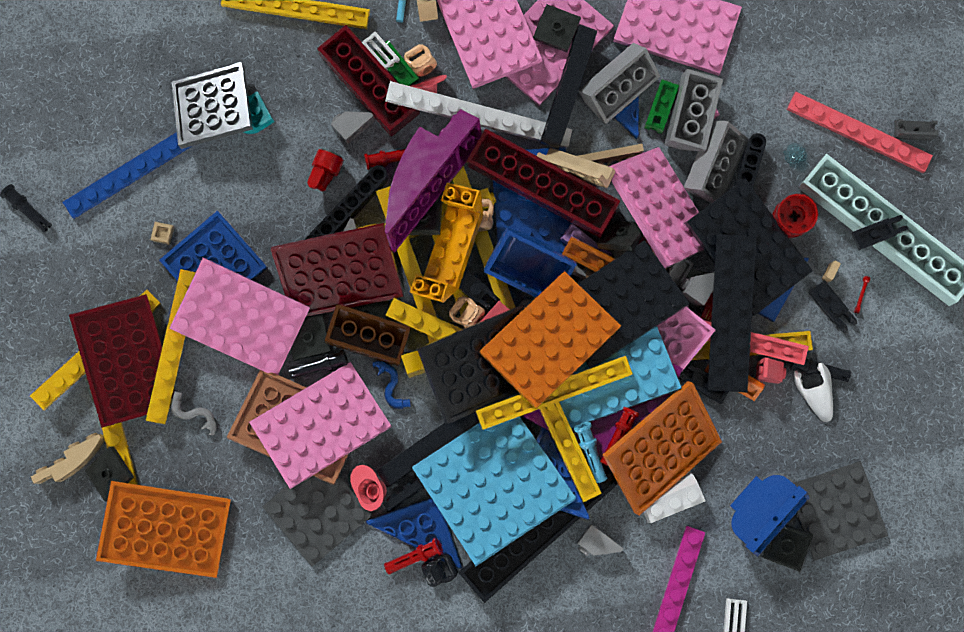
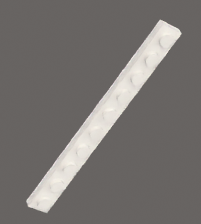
[385,81,572,149]

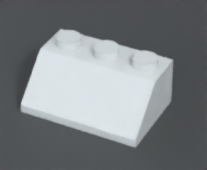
[644,470,705,523]

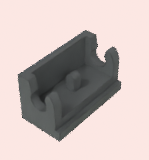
[894,119,938,141]

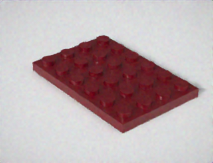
[270,223,404,317]
[69,294,175,428]

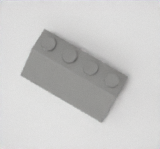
[579,43,661,124]
[664,69,723,151]
[684,120,748,203]

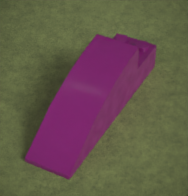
[385,109,482,253]

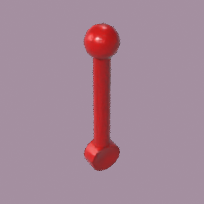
[854,276,870,314]

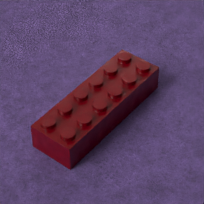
[317,25,420,137]

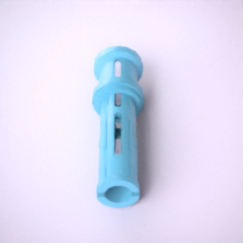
[574,422,607,483]

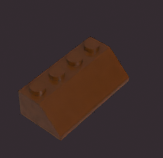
[325,304,411,366]

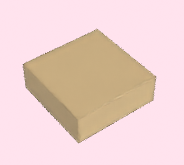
[150,222,174,245]
[822,261,841,283]

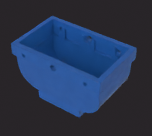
[484,227,577,297]
[730,475,810,557]

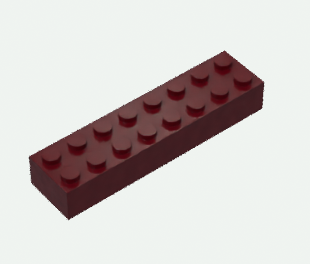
[467,128,620,238]

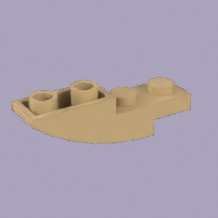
[30,433,105,484]

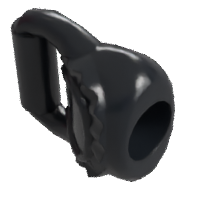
[421,554,458,587]

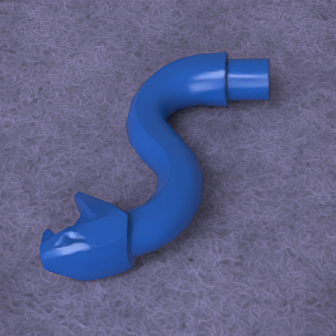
[372,361,411,409]

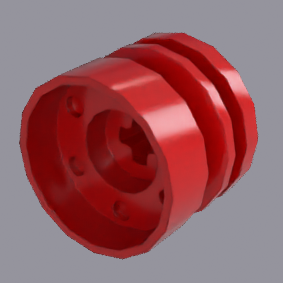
[772,194,818,238]

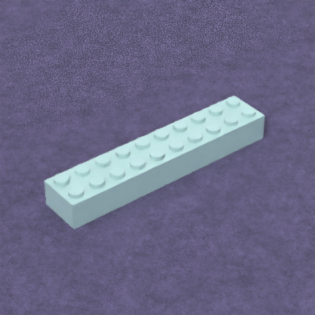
[798,154,964,306]

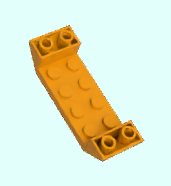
[410,183,483,303]

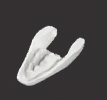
[794,363,833,422]

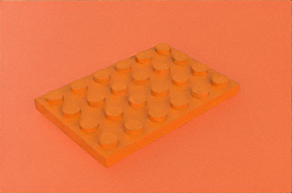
[479,271,621,409]
[603,381,722,516]
[96,481,231,578]

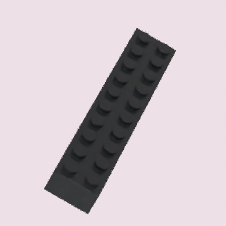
[458,458,618,603]

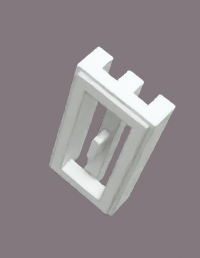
[362,32,400,71]
[723,598,747,632]

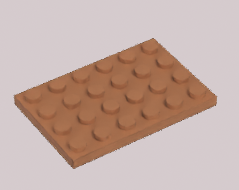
[227,370,349,485]

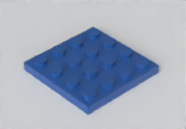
[159,211,268,281]

